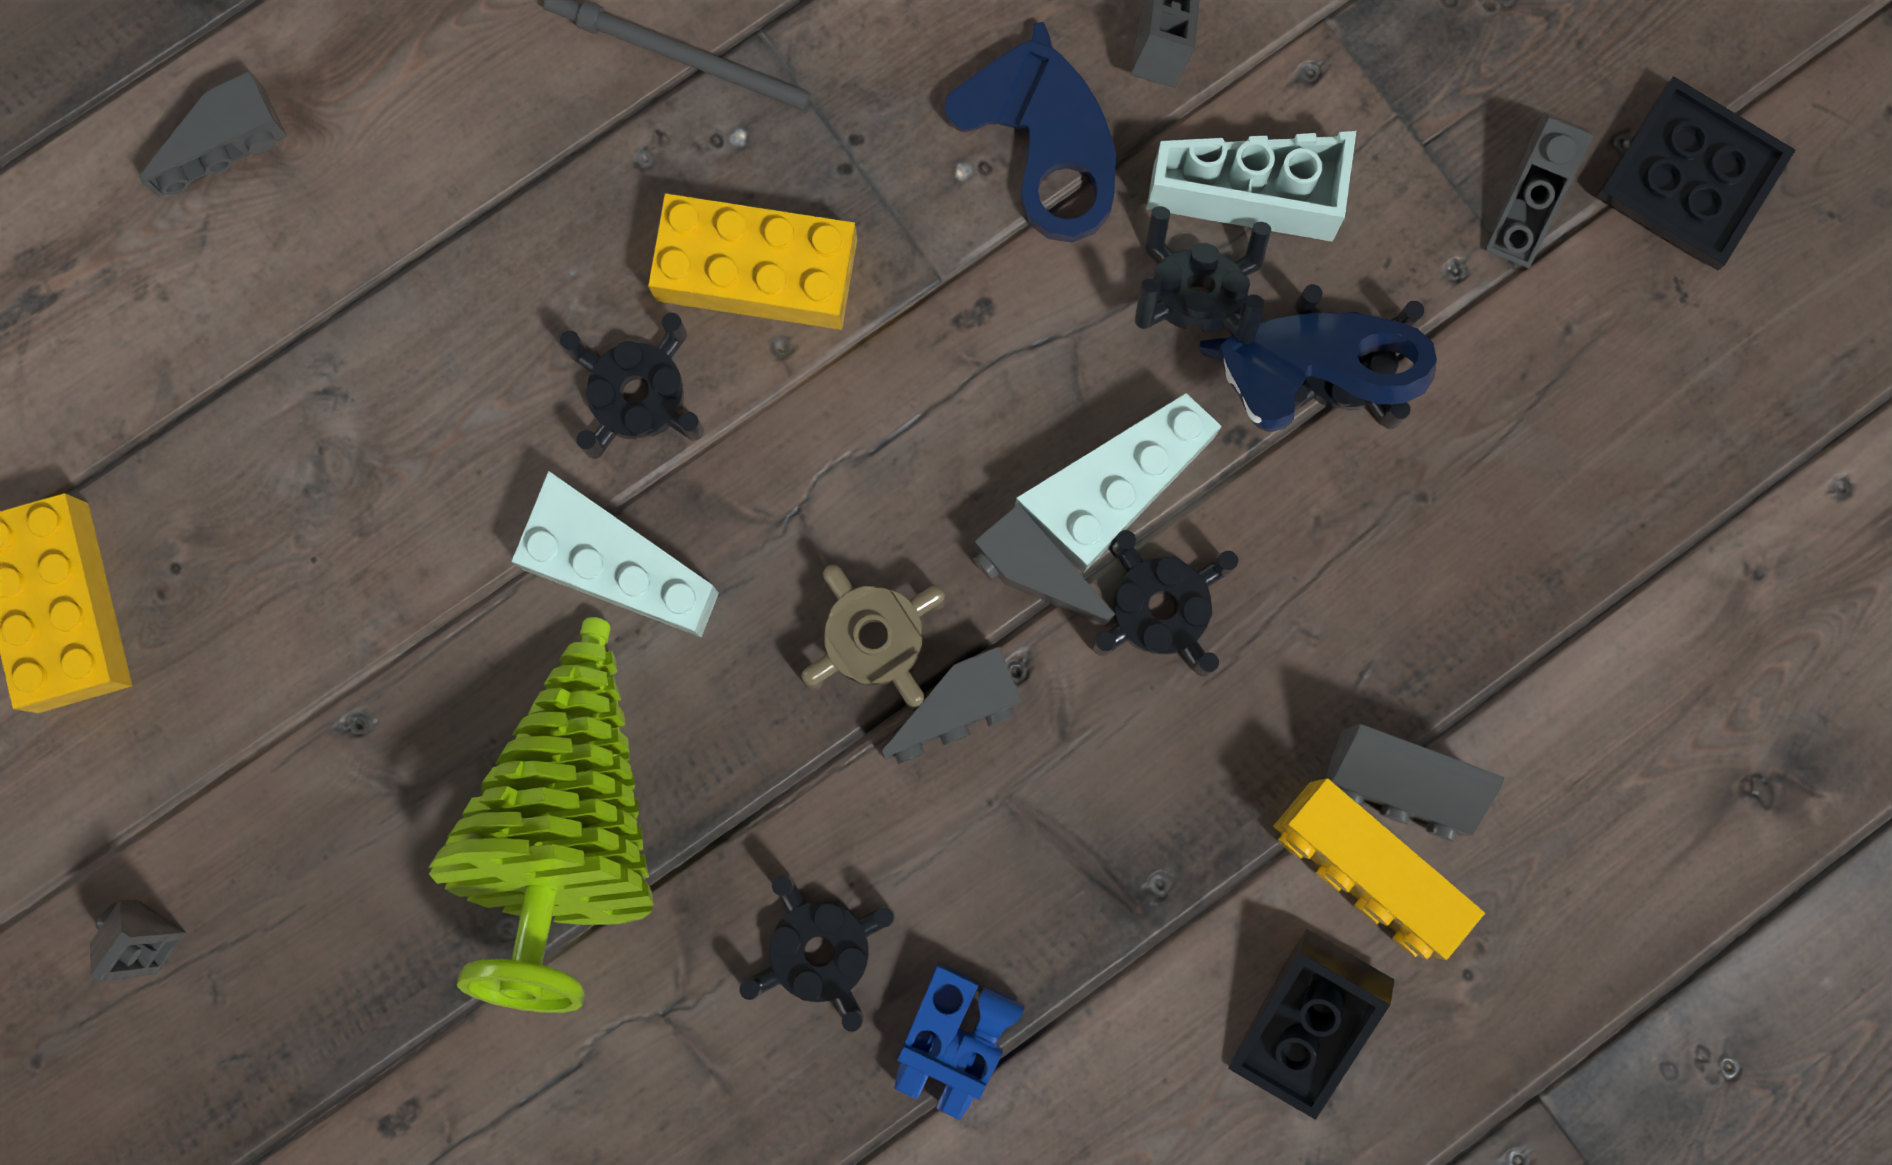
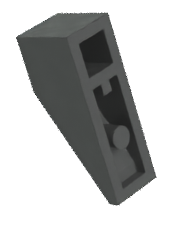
[1131,0,1200,88]
[973,504,1115,626]
[90,900,186,982]

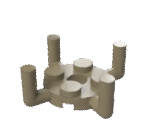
[802,565,945,711]

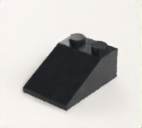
[1228,929,1395,1120]

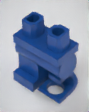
[894,962,1024,1120]

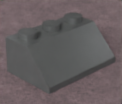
[1325,724,1505,842]

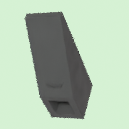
[139,71,287,197]
[1485,111,1594,269]
[882,647,1022,764]

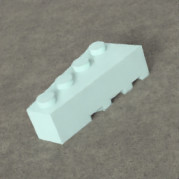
[1146,131,1356,242]
[1015,393,1222,573]
[511,471,719,637]

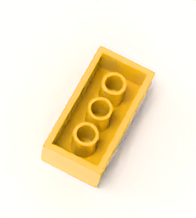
[648,194,857,330]
[0,493,132,713]
[1273,778,1485,960]

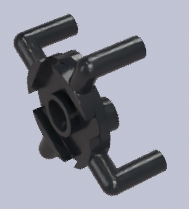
[1135,206,1271,345]
[1294,284,1424,429]
[560,313,704,459]
[1093,530,1238,677]
[739,876,895,1032]

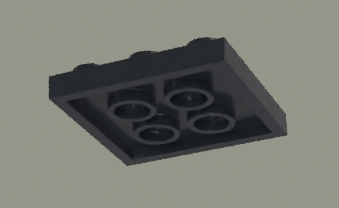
[1596,76,1796,271]

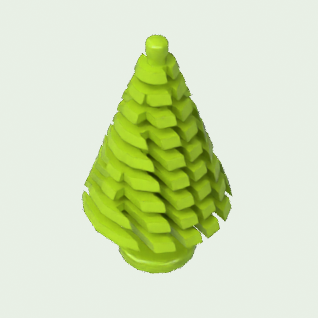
[429,617,654,1013]

